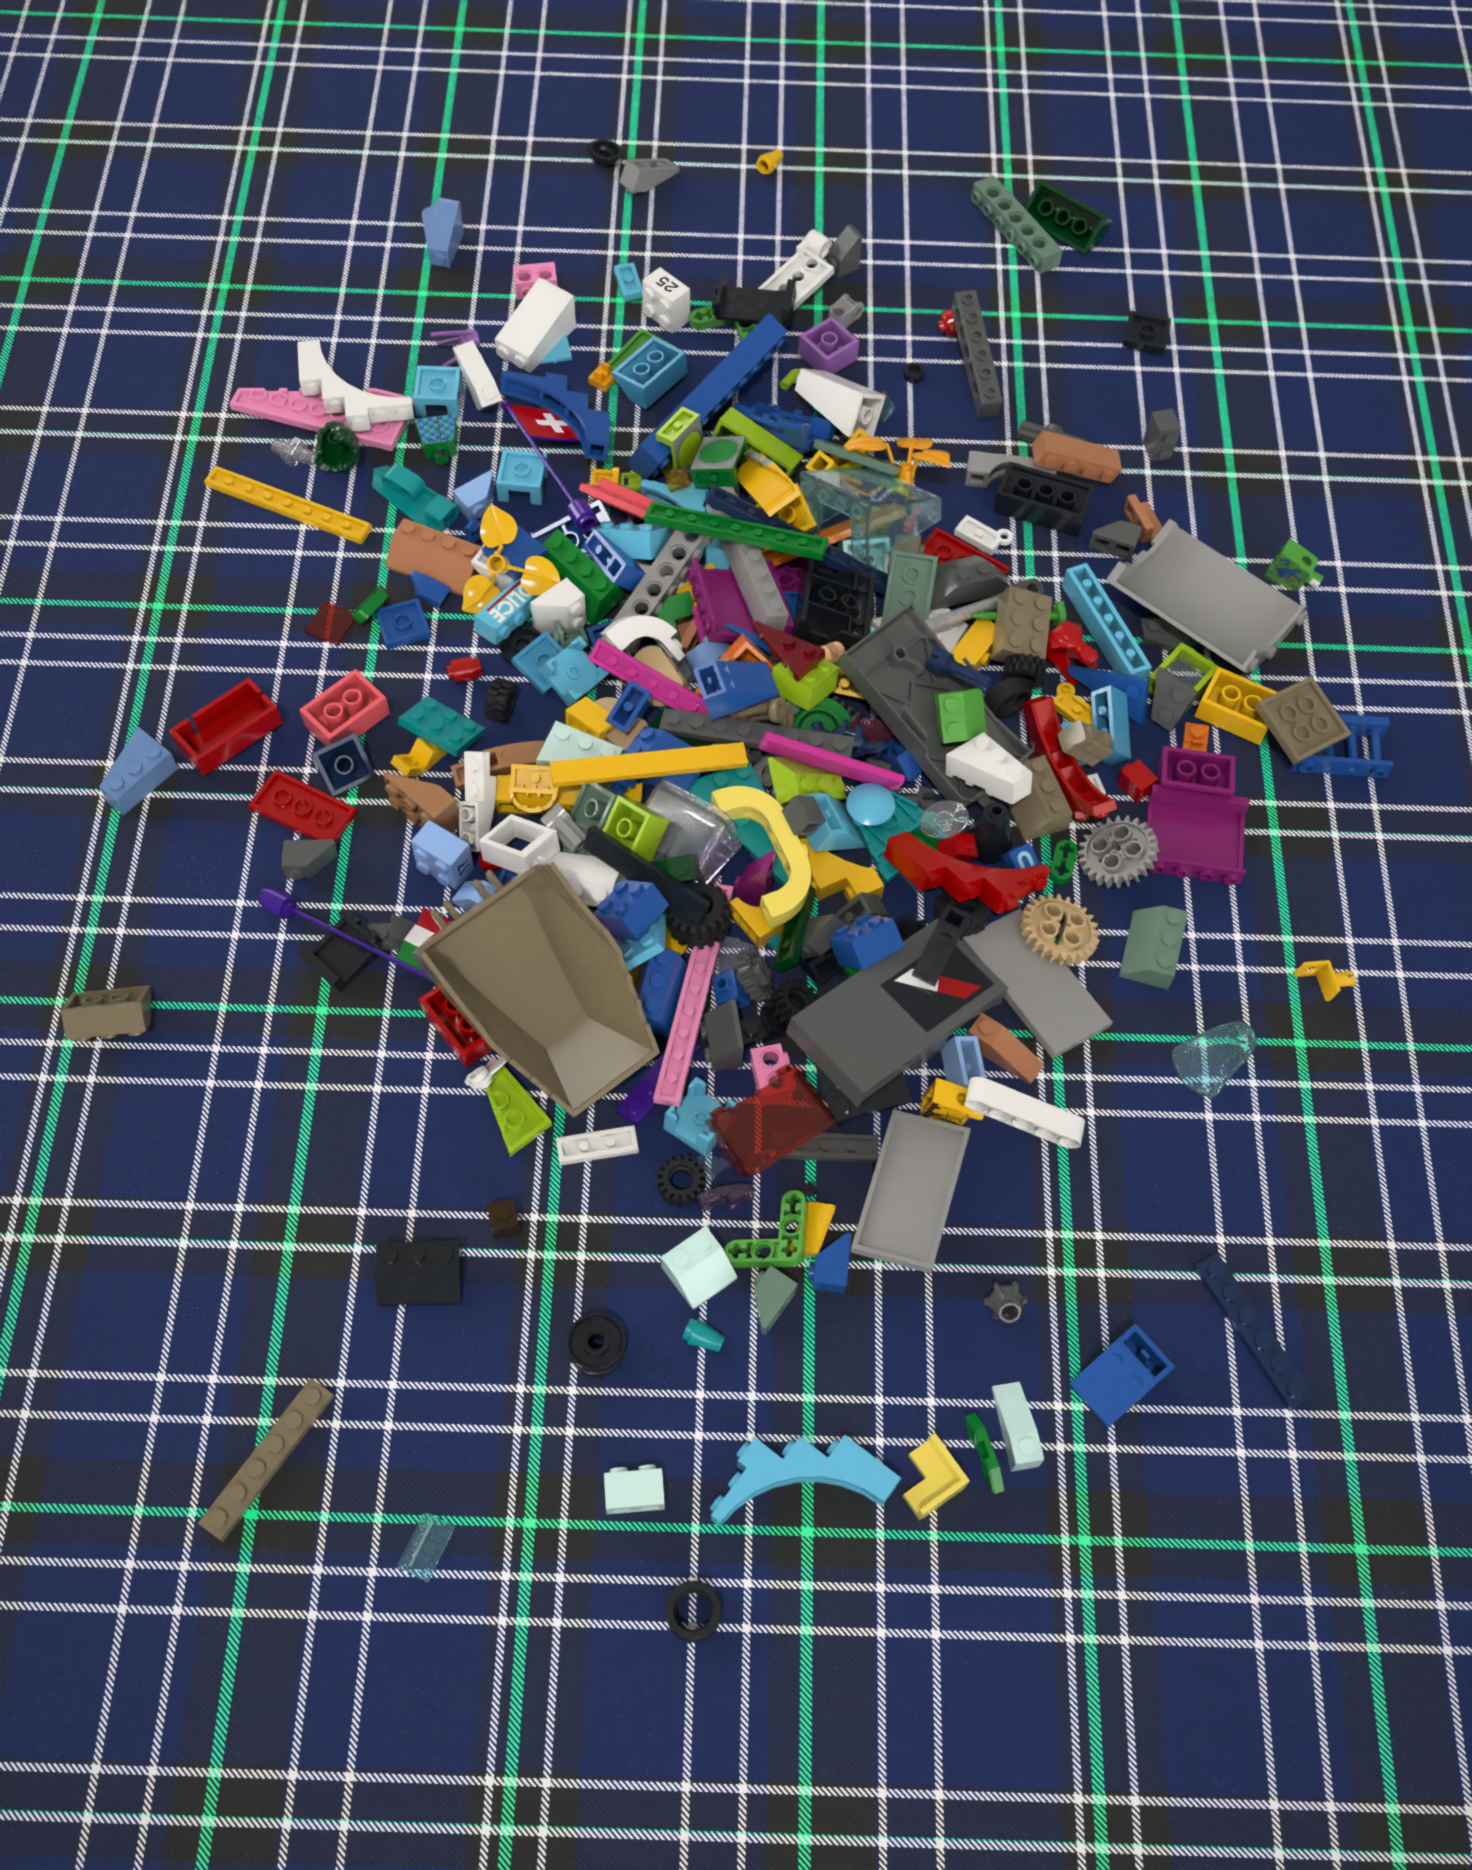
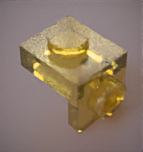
[665,465,694,492]

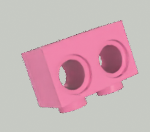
[513,262,557,300]
[750,1043,796,1106]

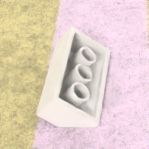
[518,852,624,907]

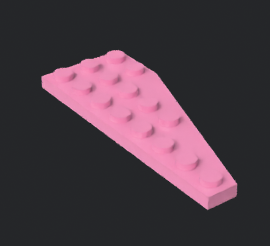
[229,388,415,452]

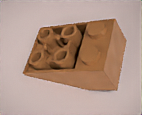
[383,773,459,833]

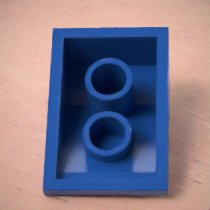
[623,726,702,794]

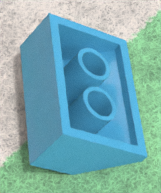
[611,336,688,409]

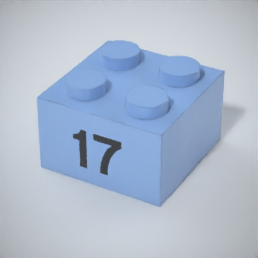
[411,820,474,890]

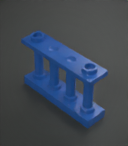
[1291,714,1394,779]

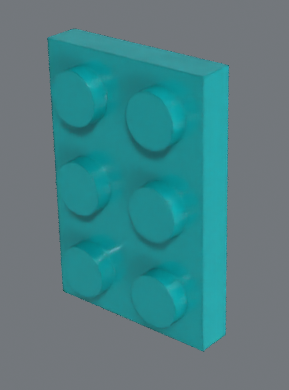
[398,696,485,757]

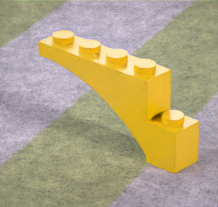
[783,808,884,902]

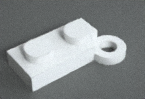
[954,515,1013,556]

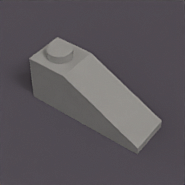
[619,158,680,194]

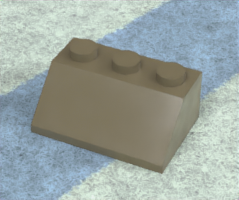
[1005,755,1073,842]
[60,985,151,1042]

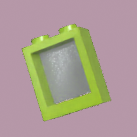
[1148,642,1219,714]

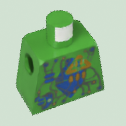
[1263,538,1324,591]

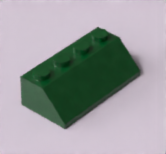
[1024,179,1113,255]

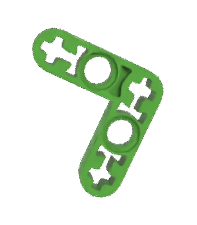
[690,306,757,341]
[724,1190,808,1268]

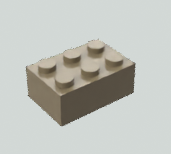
[991,585,1052,663]

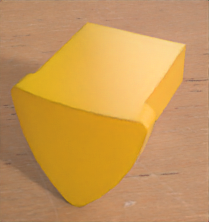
[591,467,620,485]

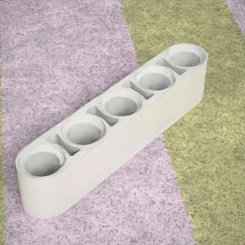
[964,1077,1085,1149]

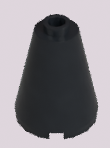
[966,803,1013,864]

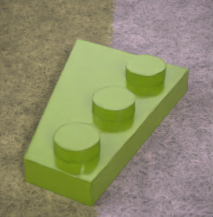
[485,1066,552,1157]

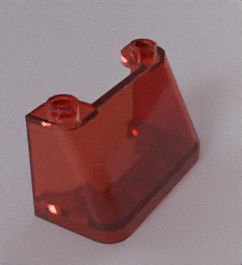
[705,1064,836,1177]

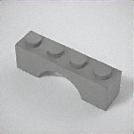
[965,451,1056,488]

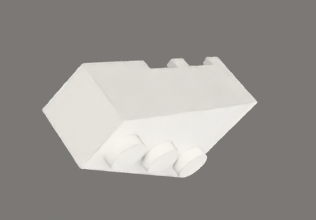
[945,732,1032,805]

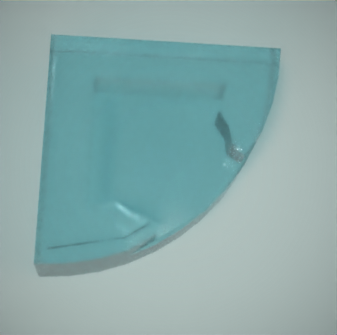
[695,1155,730,1182]

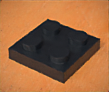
[1123,310,1171,355]

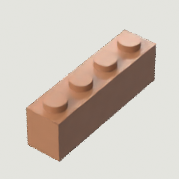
[1032,430,1122,484]

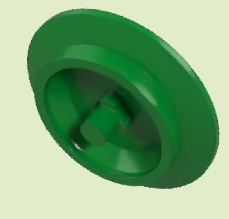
[793,697,853,732]

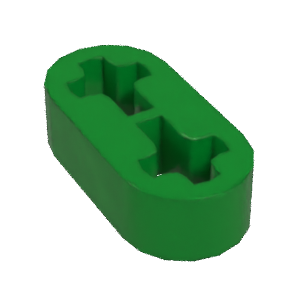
[351,586,389,624]
[1049,840,1078,885]

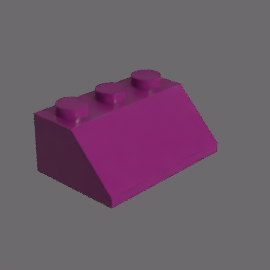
[1156,746,1235,797]

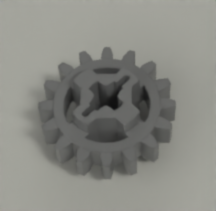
[735,947,774,1003]

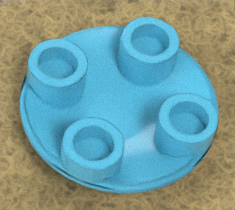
[846,783,895,826]

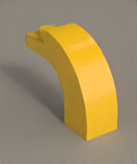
[805,427,870,486]

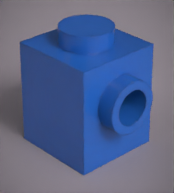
[712,969,751,1009]

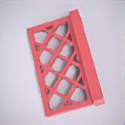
[579,477,661,520]

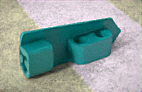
[372,463,461,532]

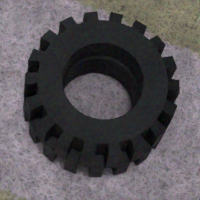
[665,880,731,949]

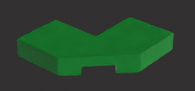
[655,591,694,649]
[965,1413,1004,1494]

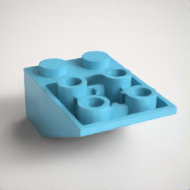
[805,793,867,852]

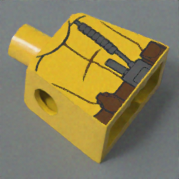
[919,1078,984,1126]

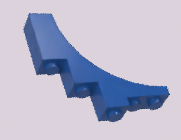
[500,370,610,461]

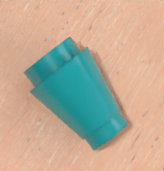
[682,1318,725,1352]

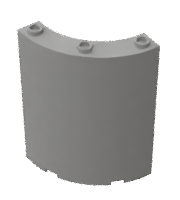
[1106,519,1307,673]

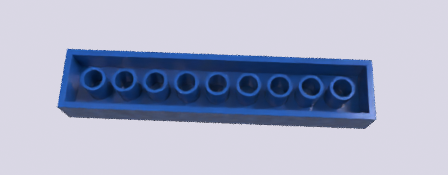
[626,313,788,480]

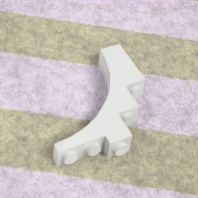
[298,340,414,431]

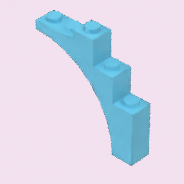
[640,479,732,570]
[710,1435,901,1527]

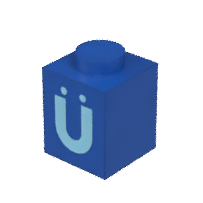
[1000,842,1040,869]

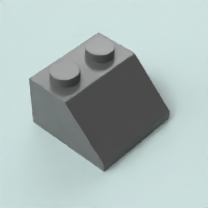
[700,999,744,1072]

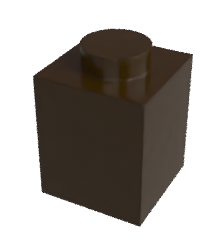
[487,1198,521,1240]

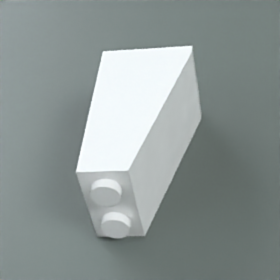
[495,278,576,373]
[795,368,886,437]

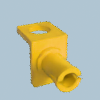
[1294,960,1356,1001]

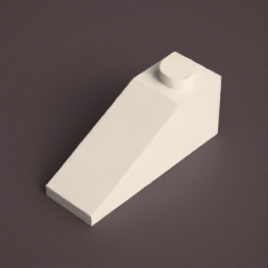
[452,340,502,411]

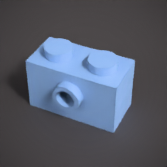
[941,1036,986,1088]

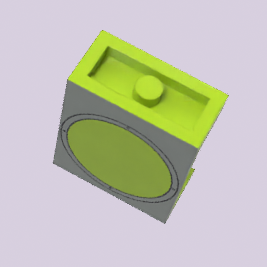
[655,407,703,481]

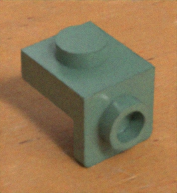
[552,620,589,649]

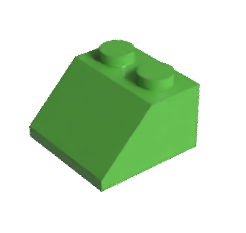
[933,687,987,744]

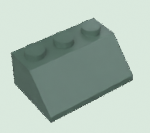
[1118,905,1188,990]

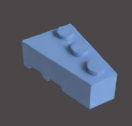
[99,727,178,816]

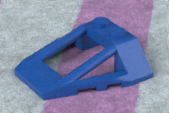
[735,401,837,453]

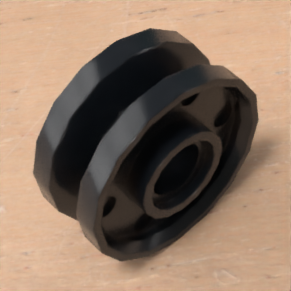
[567,1312,626,1377]

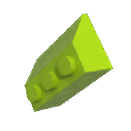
[767,757,846,806]

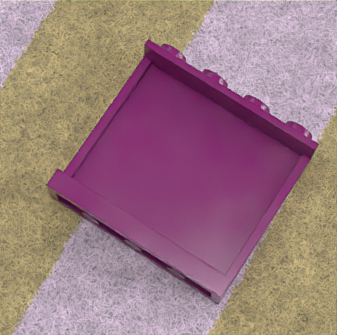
[687,557,794,642]
[1146,784,1249,885]

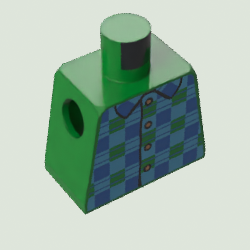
[414,414,458,465]

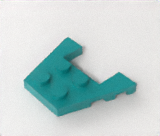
[855,790,958,885]

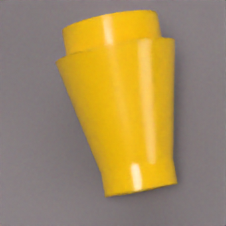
[756,149,783,174]

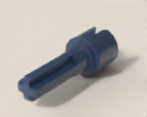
[925,646,992,691]

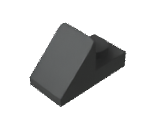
[369,914,416,950]

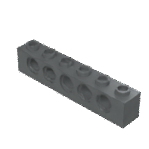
[951,290,1003,418]

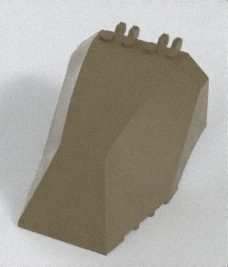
[411,861,660,1117]

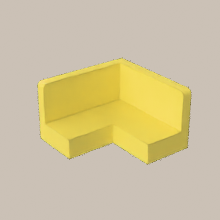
[902,1433,970,1521]

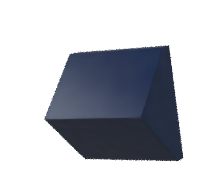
[311,732,376,797]

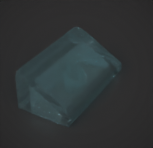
[397,1513,455,1583]

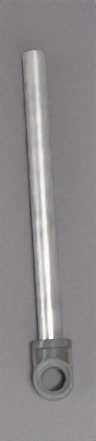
[924,578,1044,632]

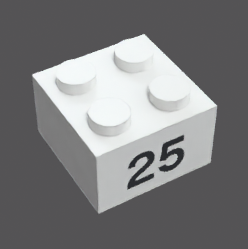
[642,267,690,334]

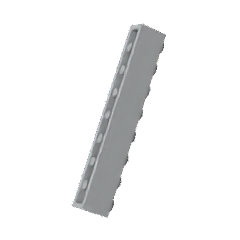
[706,487,789,632]

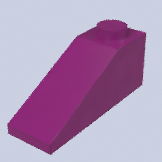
[734,850,776,907]

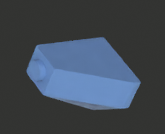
[422,198,464,268]

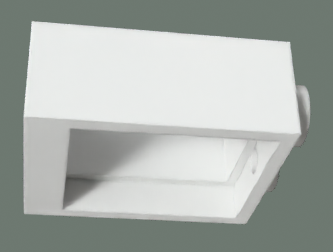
[479,814,560,874]

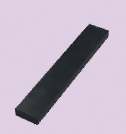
[583,825,711,926]

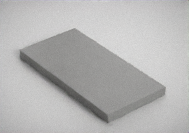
[961,909,1113,1059]
[851,1109,971,1274]

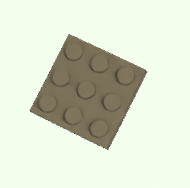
[1254,676,1352,765]

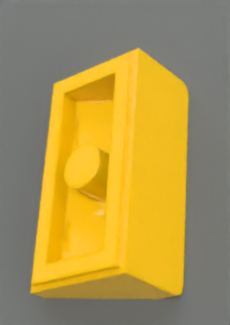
[790,1202,836,1258]

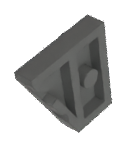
[1139,618,1192,652]

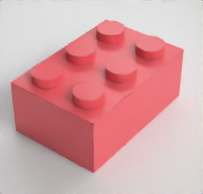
[299,669,390,746]

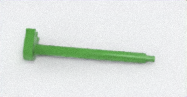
[971,601,1066,626]

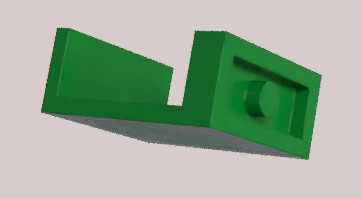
[690,436,749,488]

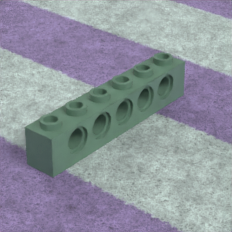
[971,175,1063,275]

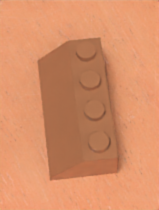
[385,518,482,597]

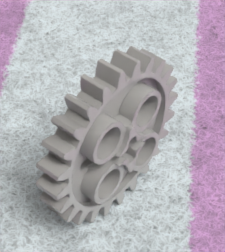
[1077,815,1159,889]

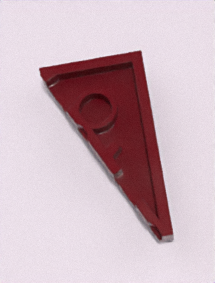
[753,621,825,682]

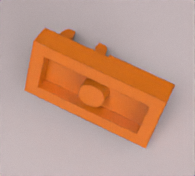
[1182,722,1209,752]

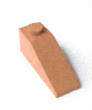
[967,1013,1044,1085]

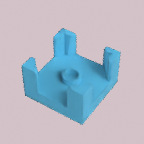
[413,366,463,418]
[496,449,549,505]
[538,636,610,707]
[663,1077,739,1157]

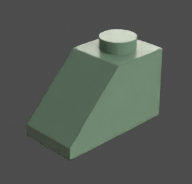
[753,1265,798,1336]

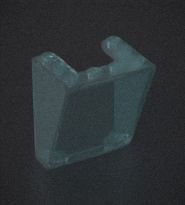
[800,468,942,565]

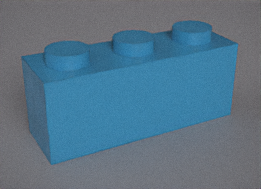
[1091,685,1131,766]

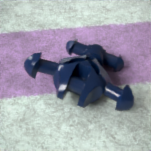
[811,719,888,788]

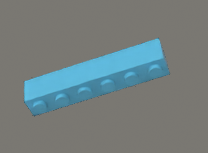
[1062,563,1152,678]

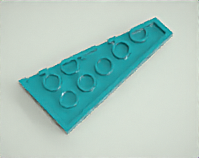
[686,760,812,887]

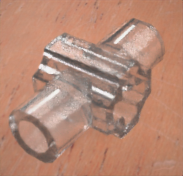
[271,437,316,467]

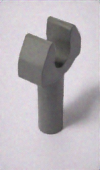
[901,786,936,811]

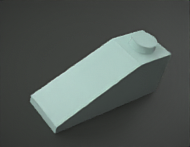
[992,1382,1044,1472]

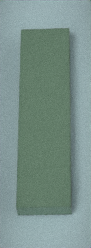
[813,439,902,476]

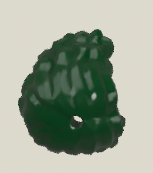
[314,421,360,473]

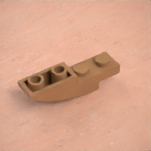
[450,741,545,791]

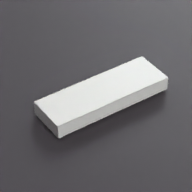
[556,1125,639,1166]

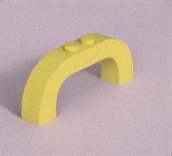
[711,786,811,928]

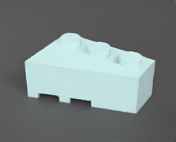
[536,721,623,766]

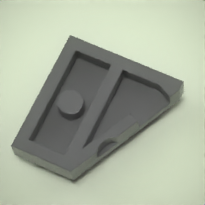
[1151,667,1199,732]

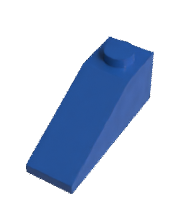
[582,528,646,592]

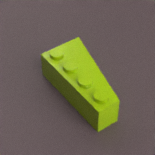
[711,407,804,478]

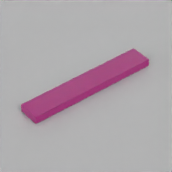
[588,638,709,715]
[758,732,905,792]

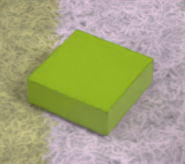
[620,472,642,492]

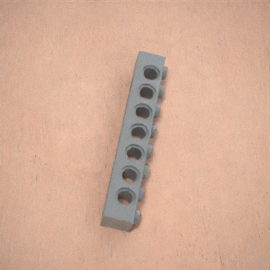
[590,530,714,677]

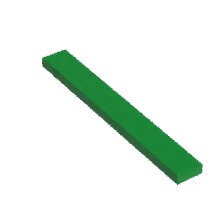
[644,501,829,561]

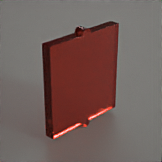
[305,601,356,646]

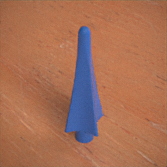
[725,623,774,657]

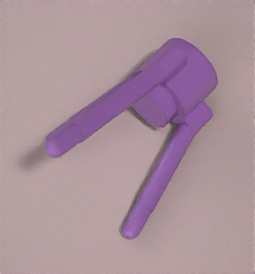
[430,328,480,367]

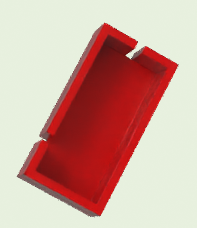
[169,678,283,777]

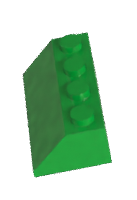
[542,529,626,626]

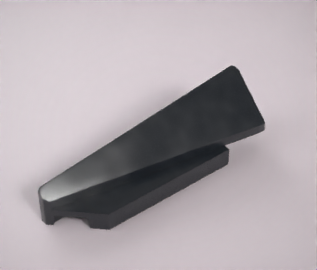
[799,914,916,986]

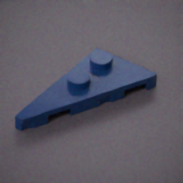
[1068,665,1150,724]

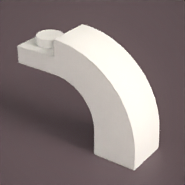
[600,615,686,662]

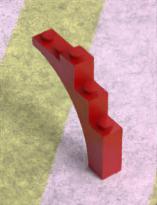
[1022,696,1117,822]
[883,831,1051,914]

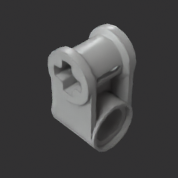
[828,294,864,328]

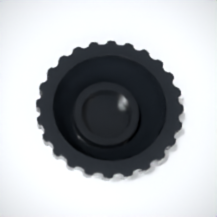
[588,139,622,166]

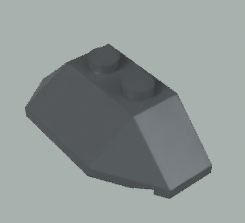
[930,555,1011,610]

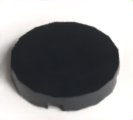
[499,626,541,667]

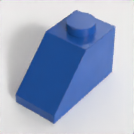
[605,680,654,733]
[808,1233,852,1294]

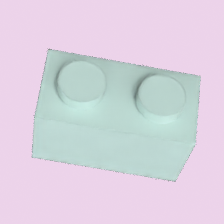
[604,1465,665,1514]

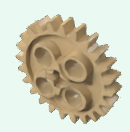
[1019,893,1100,966]

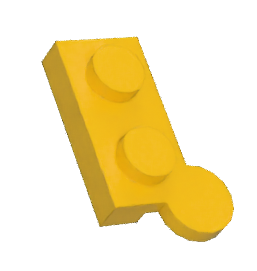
[1053,682,1093,725]

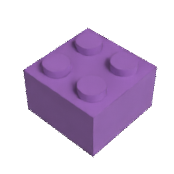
[798,316,859,374]

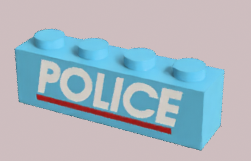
[474,573,539,645]

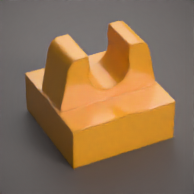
[588,362,616,392]

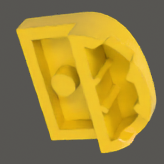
[508,764,560,814]

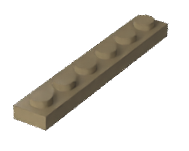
[198,1378,335,1542]

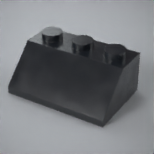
[375,1241,463,1306]

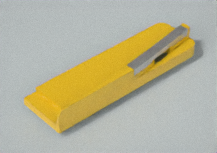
[736,450,800,517]

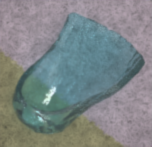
[1172,1021,1257,1098]

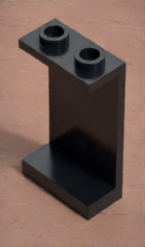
[712,273,796,326]

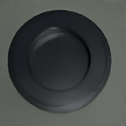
[903,362,925,383]

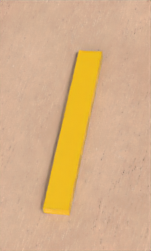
[204,466,372,545]
[550,742,748,787]

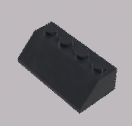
[993,461,1095,536]

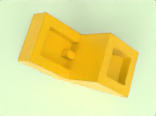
[390,738,447,777]

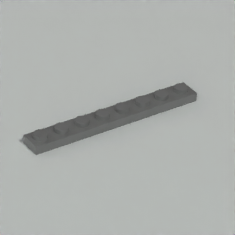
[659,708,855,758]

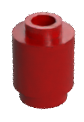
[446,656,482,683]

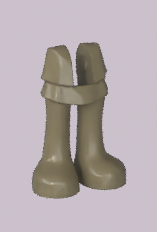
[723,696,794,728]

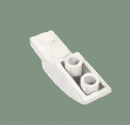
[459,751,496,852]

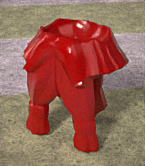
[1046,620,1098,686]

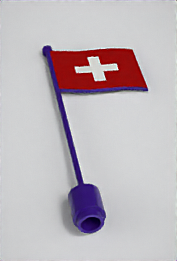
[501,400,597,532]

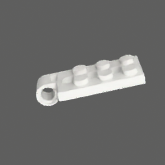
[758,229,834,311]

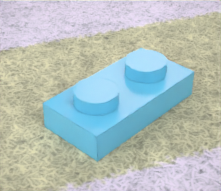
[614,262,643,301]

